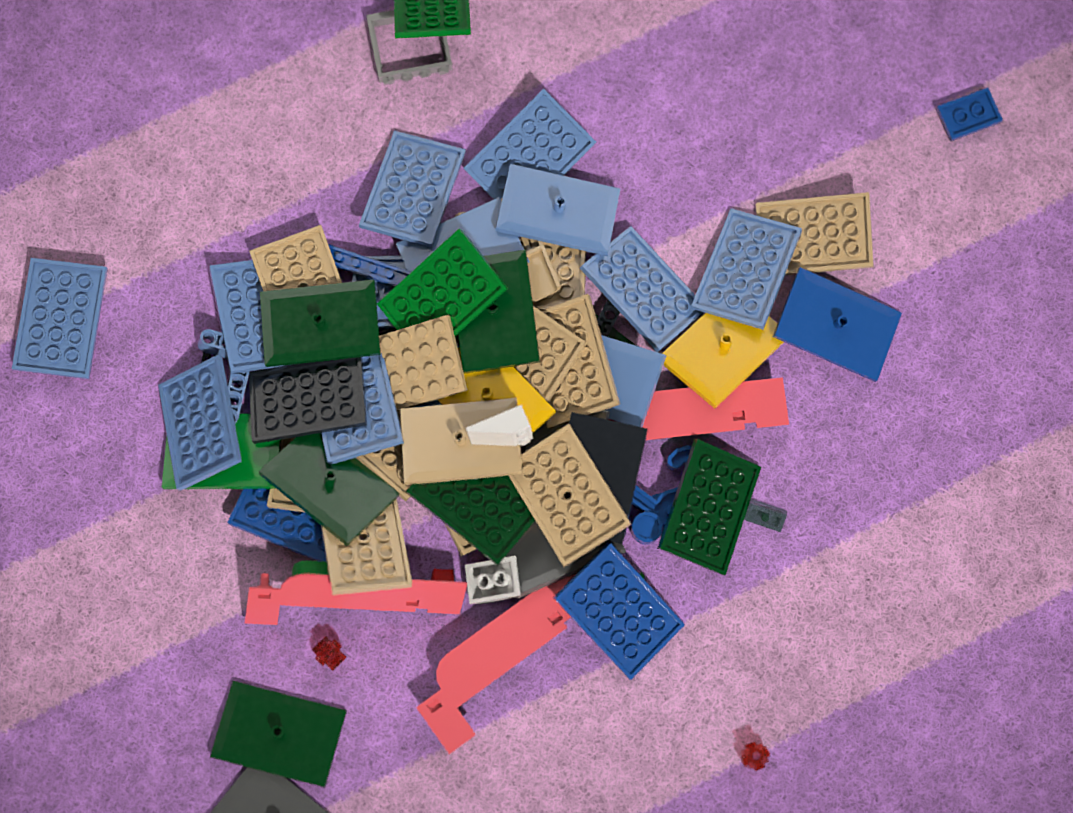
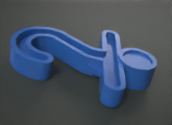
[631,445,692,545]

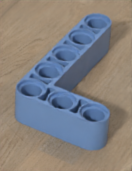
[197,329,250,424]

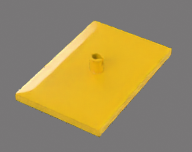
[662,313,784,409]
[437,347,556,434]

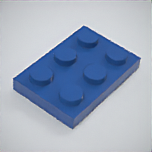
[936,88,1003,141]

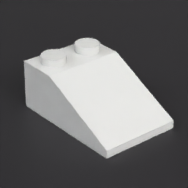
[466,405,534,446]
[465,556,520,604]

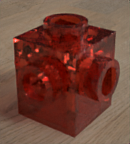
[312,636,347,671]
[740,741,770,771]

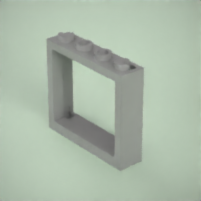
[366,10,452,84]

